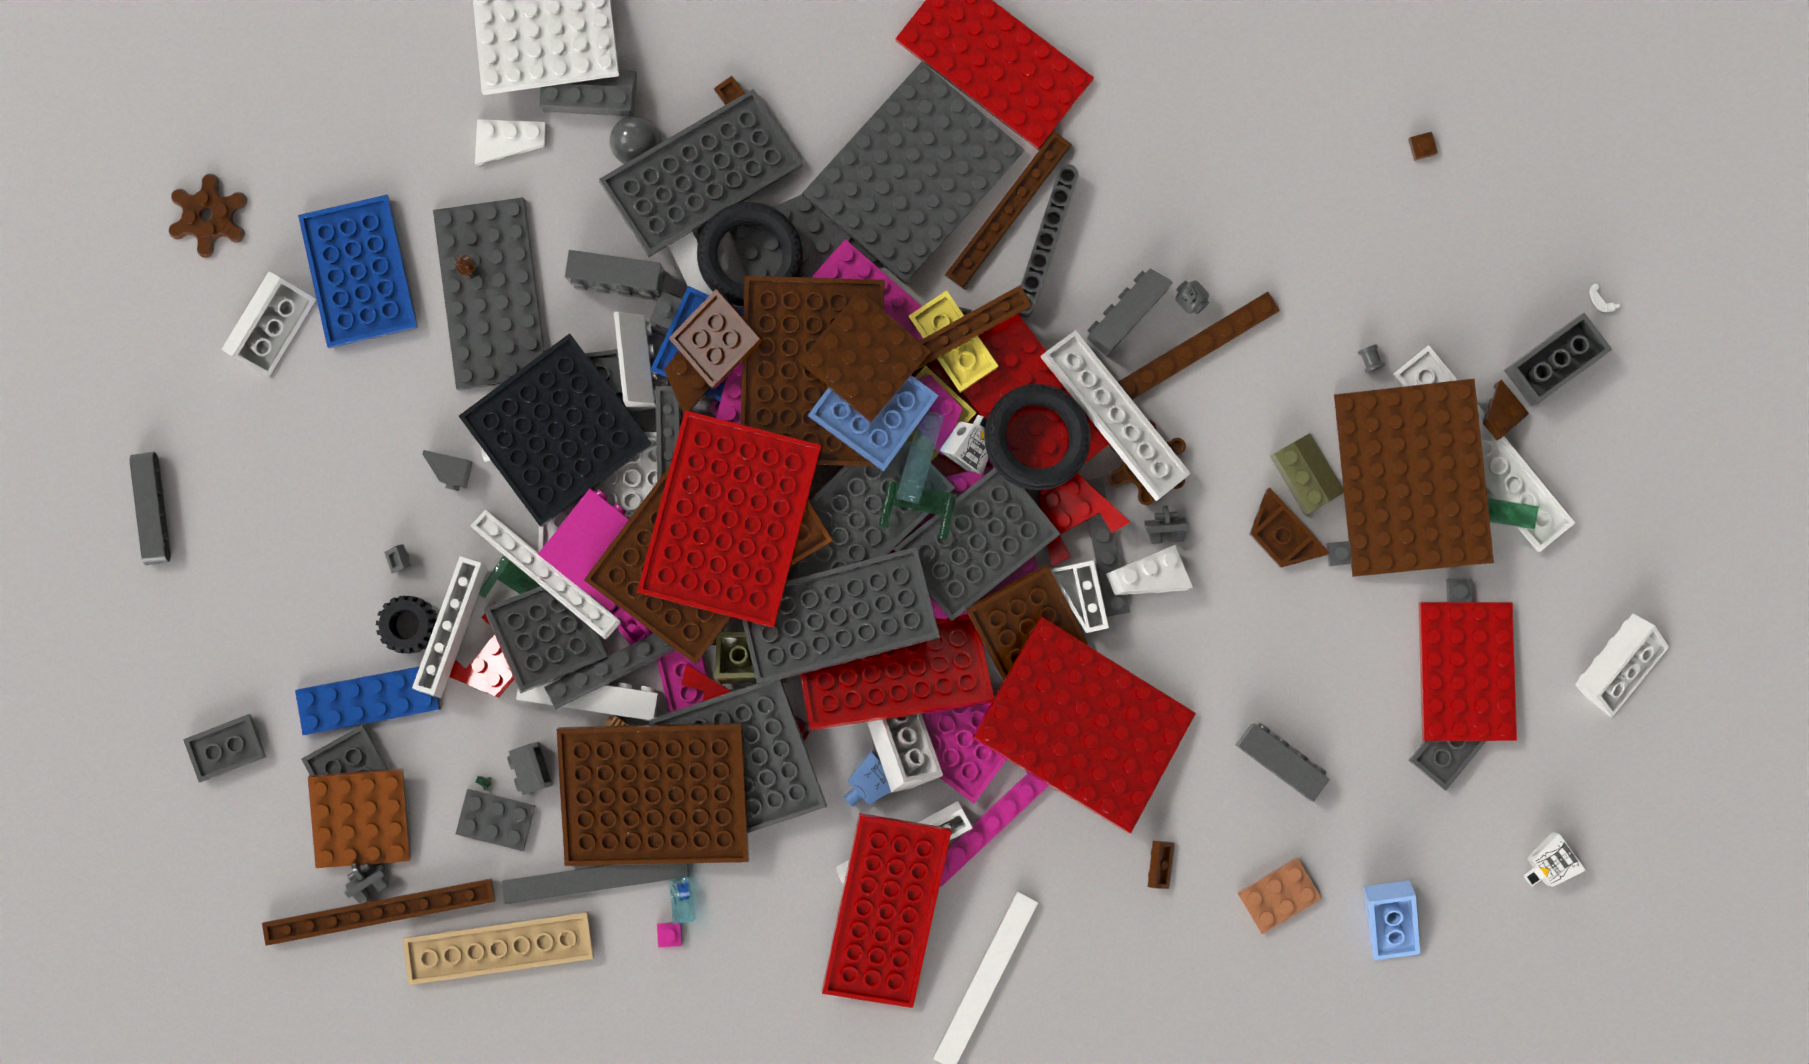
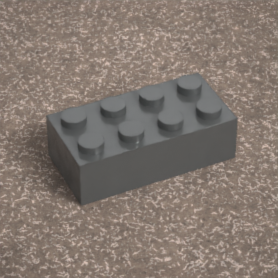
[565,250,665,300]
[1504,313,1612,407]

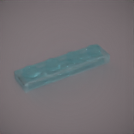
[896,411,944,504]

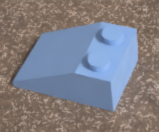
[1363,880,1420,960]

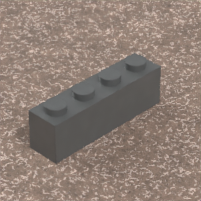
[1235,722,1330,802]

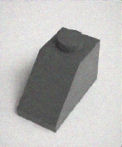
[422,450,473,491]

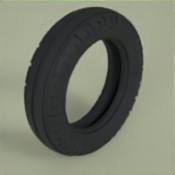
[697,202,803,307]
[984,384,1091,490]

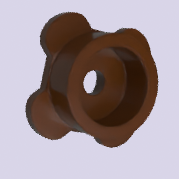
[455,255,476,278]

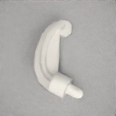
[1589,284,1621,313]

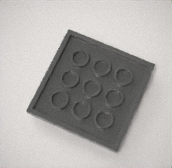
[484,586,608,694]

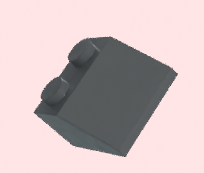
[507,742,553,795]

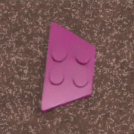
[916,375,962,456]

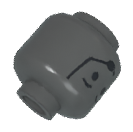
[1175,280,1209,315]

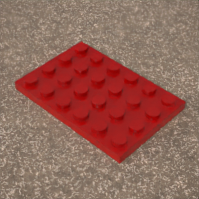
[1418,602,1517,741]

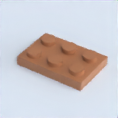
[1237,858,1322,934]

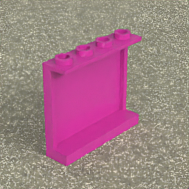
[538,489,630,612]

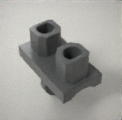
[1144,506,1189,544]
[345,862,389,904]

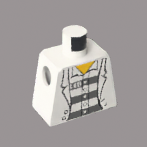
[940,415,989,475]
[1523,832,1585,887]

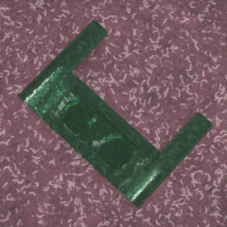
[879,481,957,540]
[479,555,540,598]

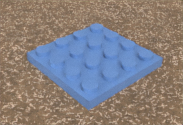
[808,375,939,471]

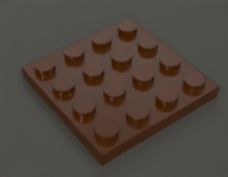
[799,290,931,423]
[965,564,1088,681]

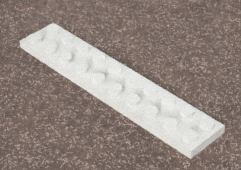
[1392,345,1575,552]

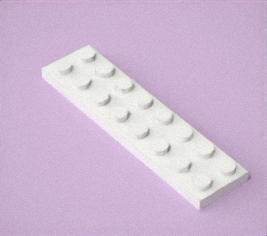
[1041,330,1191,501]

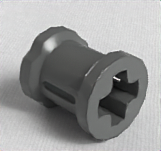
[1358,344,1385,373]

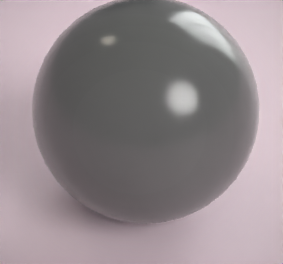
[610,116,661,164]

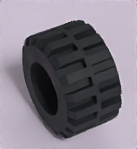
[376,595,437,654]

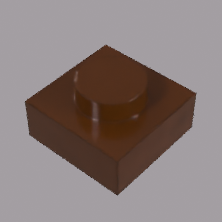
[713,76,745,105]
[1408,131,1438,161]

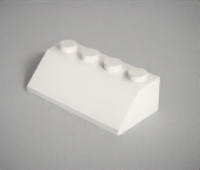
[221,271,316,377]
[614,312,658,412]
[1575,614,1669,717]
[867,714,943,793]

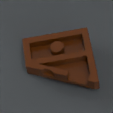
[1482,379,1530,441]

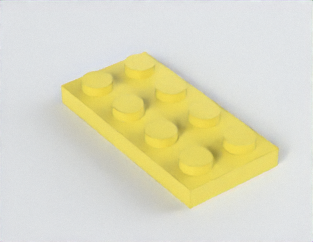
[909,290,998,393]

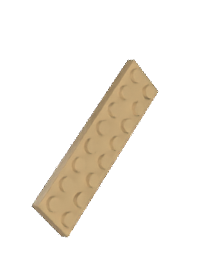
[403,912,594,985]

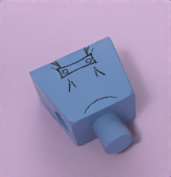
[844,751,891,807]

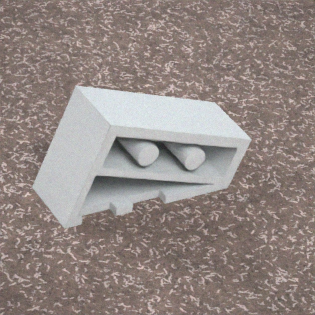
[1106,545,1193,595]
[1051,560,1109,633]

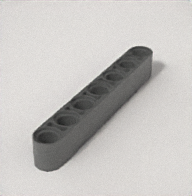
[1018,164,1078,317]

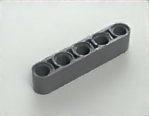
[129,451,171,565]

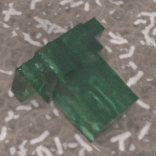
[475,776,492,790]

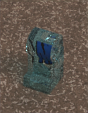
[669,877,696,924]

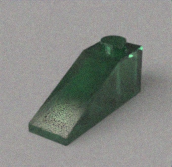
[1487,498,1539,529]

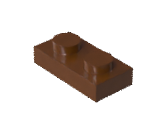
[1147,840,1175,889]

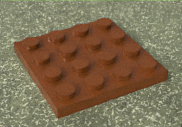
[308,769,411,868]

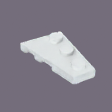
[475,119,547,166]

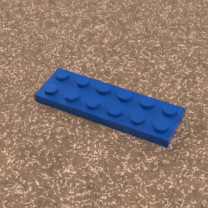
[295,666,441,735]

